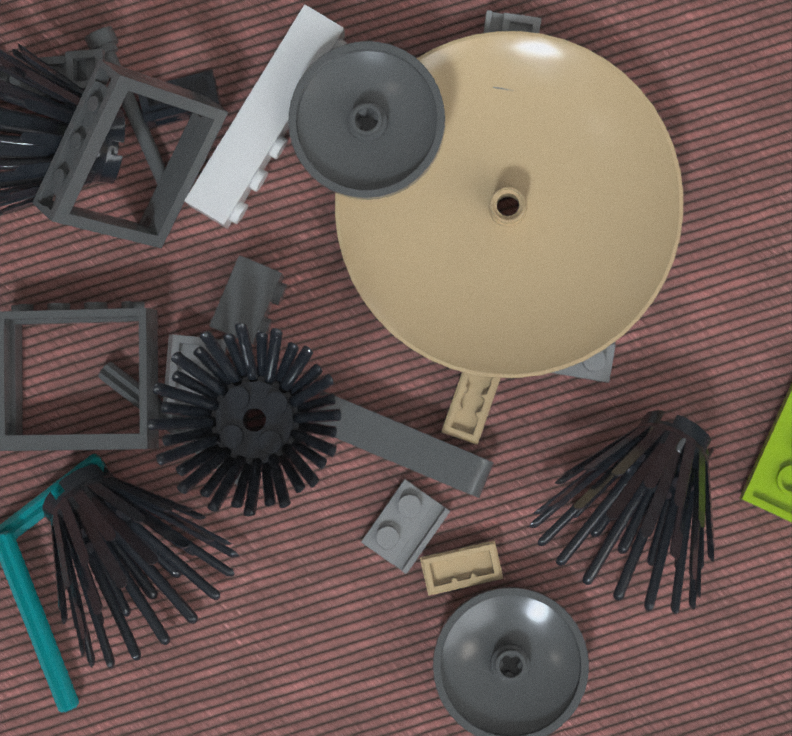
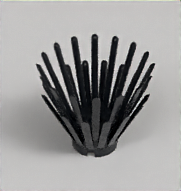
[0,44,125,216]
[148,323,341,517]
[529,410,715,614]
[42,464,239,669]

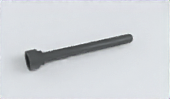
[84,26,166,185]

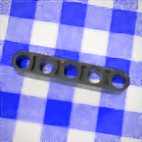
[315,391,494,498]

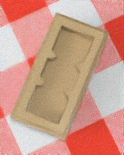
[441,372,501,445]
[420,540,503,596]

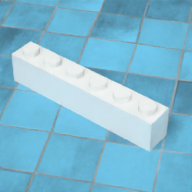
[184,4,347,229]

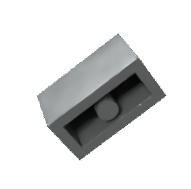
[209,255,287,346]

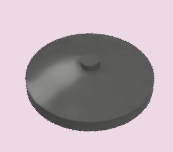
[288,41,446,200]
[433,586,589,736]

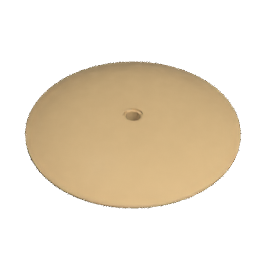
[335,31,683,378]

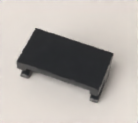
[138,69,223,129]

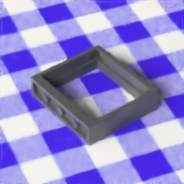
[32,59,228,249]
[0,301,159,451]

